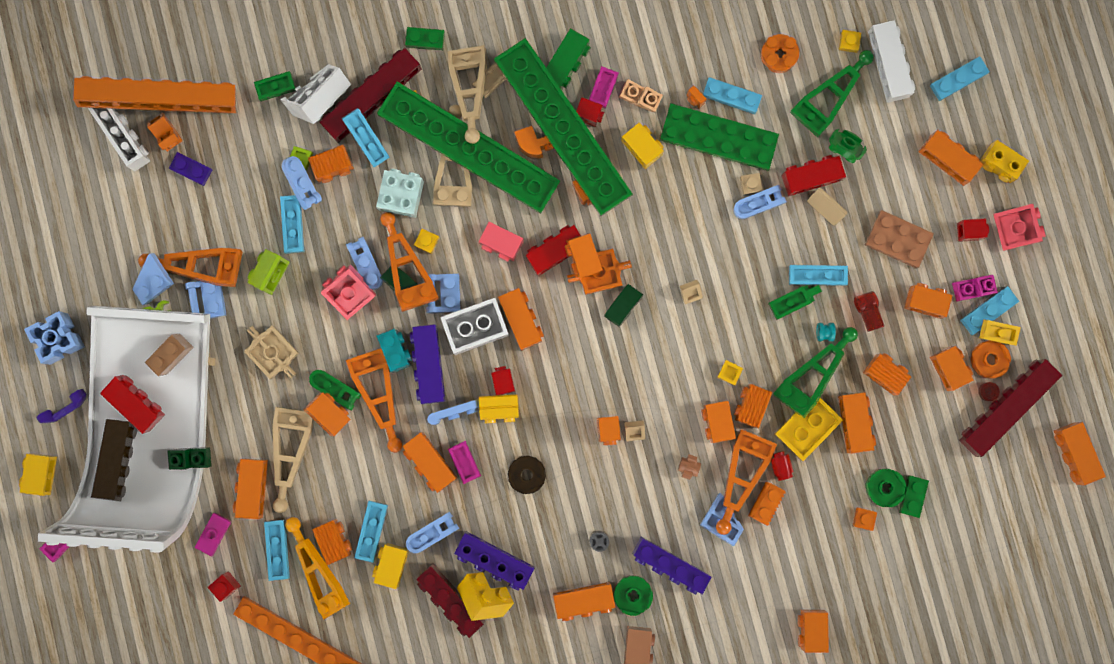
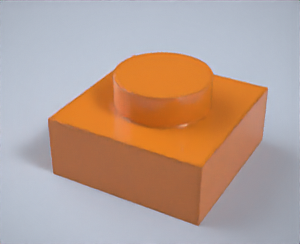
[686,85,707,109]
[852,507,877,531]

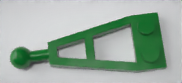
[790,50,874,138]
[773,327,858,418]

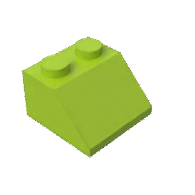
[247,249,290,295]

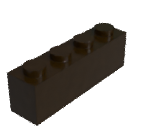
[91,419,137,502]

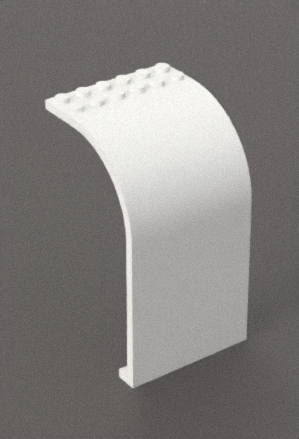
[38,306,210,553]

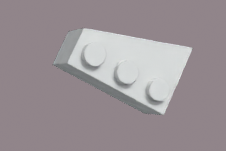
[280,64,351,124]

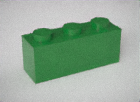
[546,28,591,90]

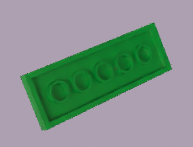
[660,103,779,171]

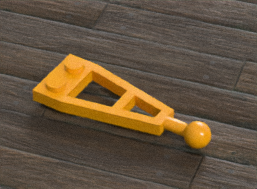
[285,517,350,620]

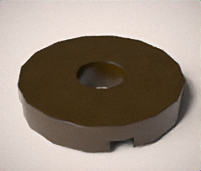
[508,456,546,494]

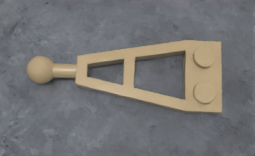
[448,45,487,144]
[433,105,472,207]
[272,407,314,513]

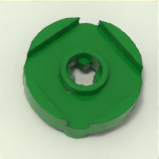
[829,129,867,163]
[865,469,906,507]
[614,575,653,616]

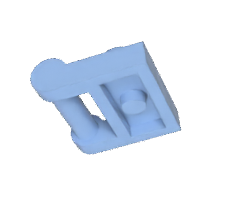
[426,273,461,313]
[185,281,227,319]

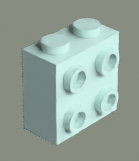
[376,169,424,218]

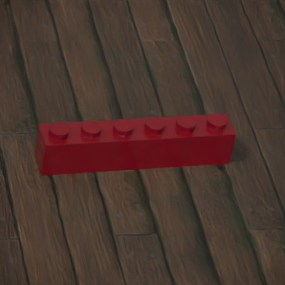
[320,48,422,143]
[959,359,1063,457]

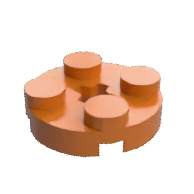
[761,34,799,73]

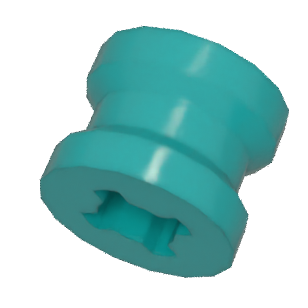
[816,323,836,342]

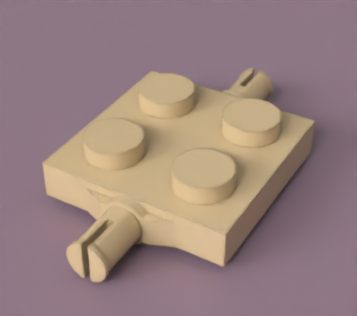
[244,325,299,379]

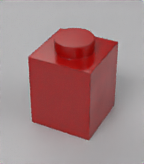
[576,97,605,127]
[957,218,989,242]
[491,366,516,396]
[208,571,241,602]

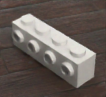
[868,20,915,103]
[88,108,150,171]

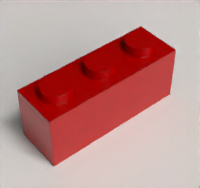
[781,154,846,197]
[526,225,581,276]
[100,375,165,434]

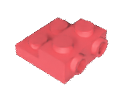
[993,204,1046,251]
[321,264,376,320]

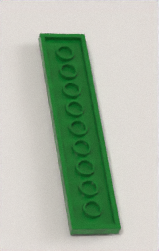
[494,38,633,216]
[377,82,560,214]

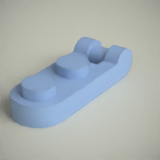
[282,156,322,210]
[733,185,787,219]
[346,236,383,290]
[427,399,479,425]
[406,512,459,553]

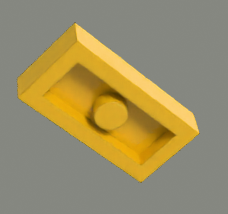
[979,319,1021,346]

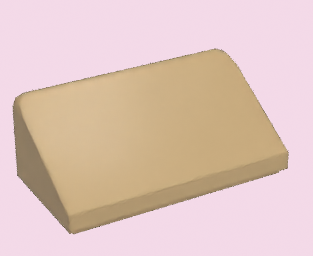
[807,187,848,226]

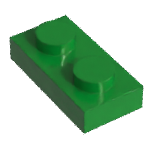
[405,27,445,51]
[254,71,296,102]
[899,475,929,518]

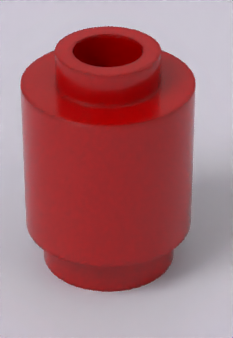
[771,451,794,481]

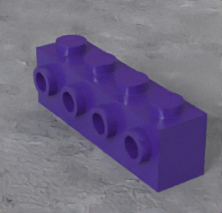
[410,324,446,404]
[454,531,535,591]
[632,536,712,595]

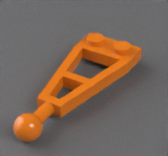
[380,212,438,312]
[138,248,243,287]
[346,348,403,453]
[716,429,777,535]

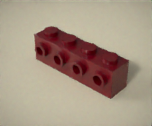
[416,564,485,638]

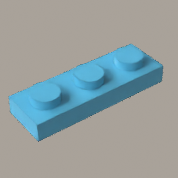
[930,56,990,101]
[703,77,762,114]
[342,108,390,167]
[280,195,305,254]
[789,265,848,286]
[960,286,1020,335]
[354,500,388,563]
[264,520,290,581]

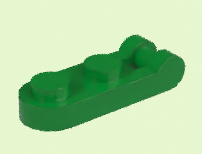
[309,370,361,411]

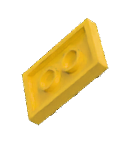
[774,395,843,461]

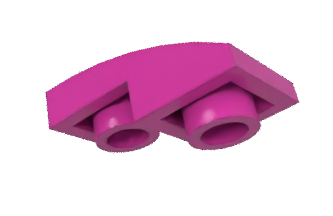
[952,275,998,302]

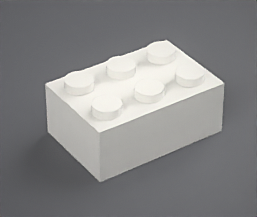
[440,298,509,355]

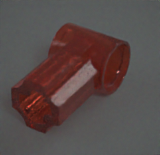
[854,291,884,332]

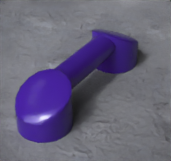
[36,389,87,424]

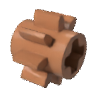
[678,454,701,480]

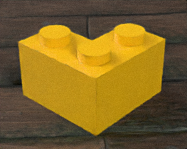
[457,572,514,621]

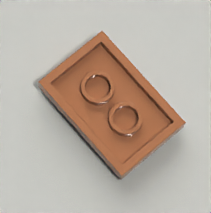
[865,210,934,269]

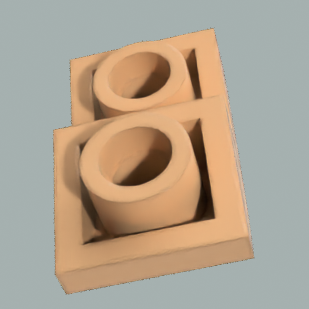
[619,79,663,112]

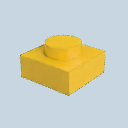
[839,30,861,53]
[414,229,440,254]
[717,360,743,386]

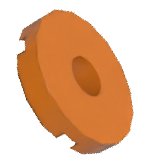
[971,340,1011,379]

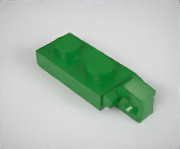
[768,285,822,320]

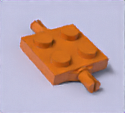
[567,249,632,295]

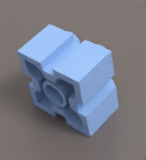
[24,311,85,365]

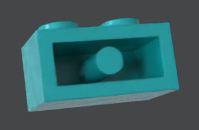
[377,329,412,373]

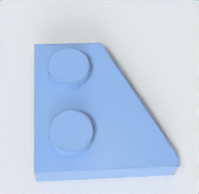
[132,253,174,305]
[700,493,744,546]

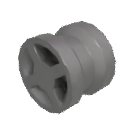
[589,531,609,552]

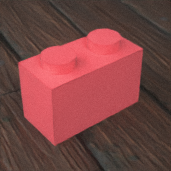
[479,222,524,262]

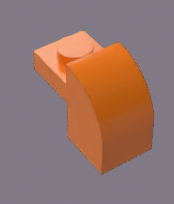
[147,112,183,152]
[514,125,554,159]

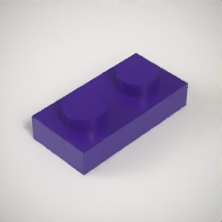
[169,152,213,186]

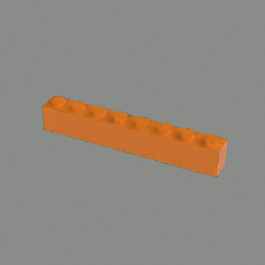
[73,76,236,113]

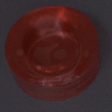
[978,382,1000,401]

